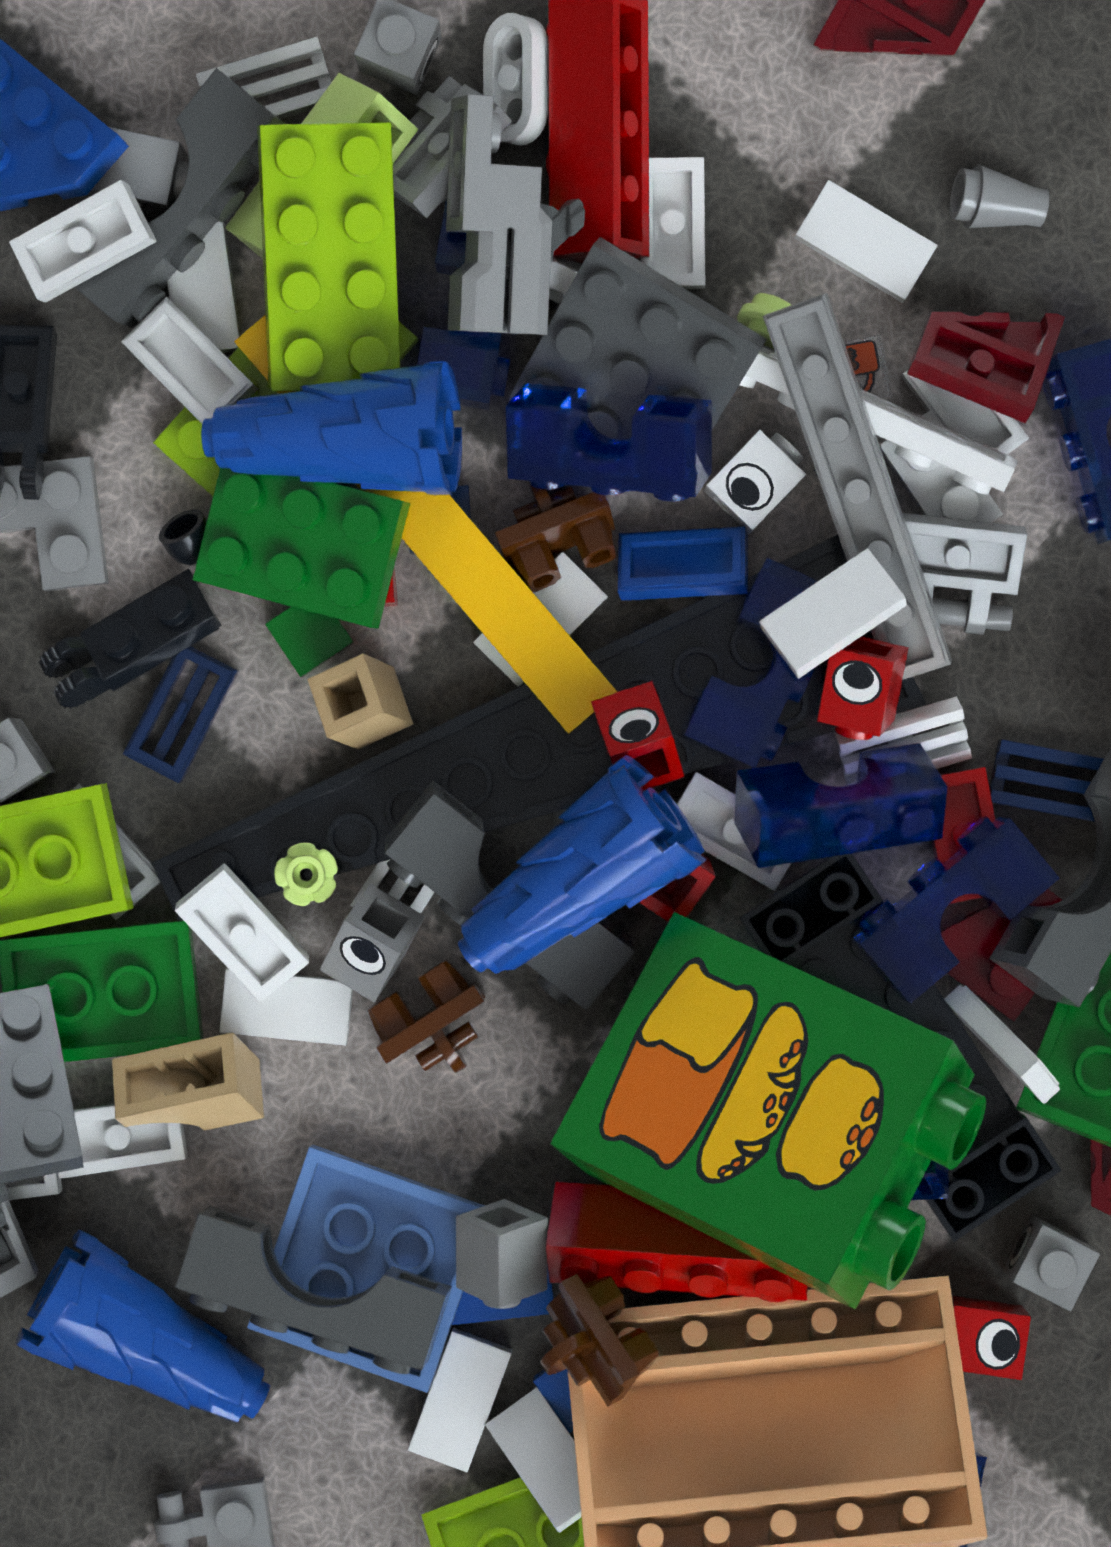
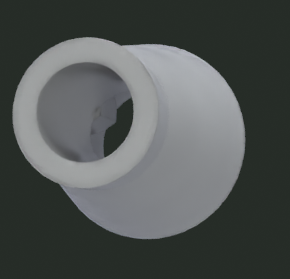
[950,164,1049,228]

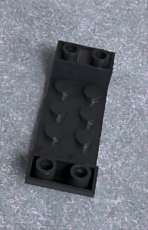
[739,846,1062,1242]

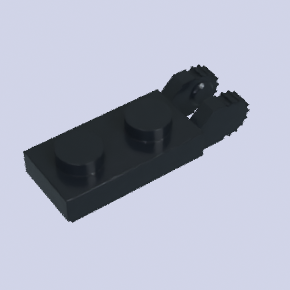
[0,325,57,500]
[39,568,222,709]

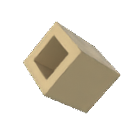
[307,653,414,750]

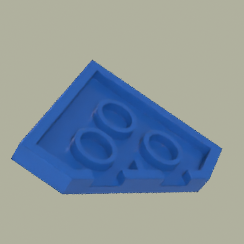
[0,39,129,211]

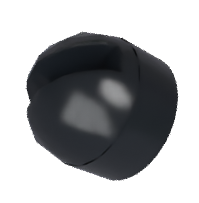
[159,509,207,566]

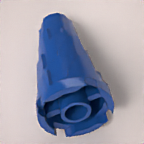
[201,361,462,496]
[458,755,706,974]
[15,1230,270,1422]

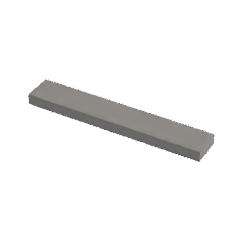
[763,293,952,680]

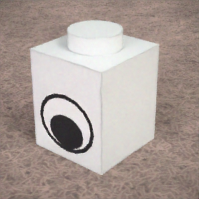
[704,430,806,534]

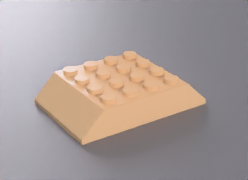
[568,1276,988,1547]

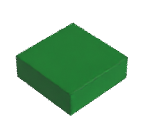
[265,607,355,678]

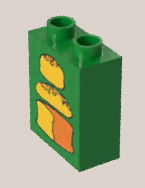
[550,912,986,1310]

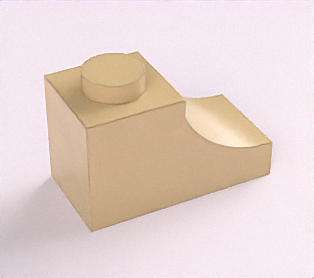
[112,1032,264,1131]

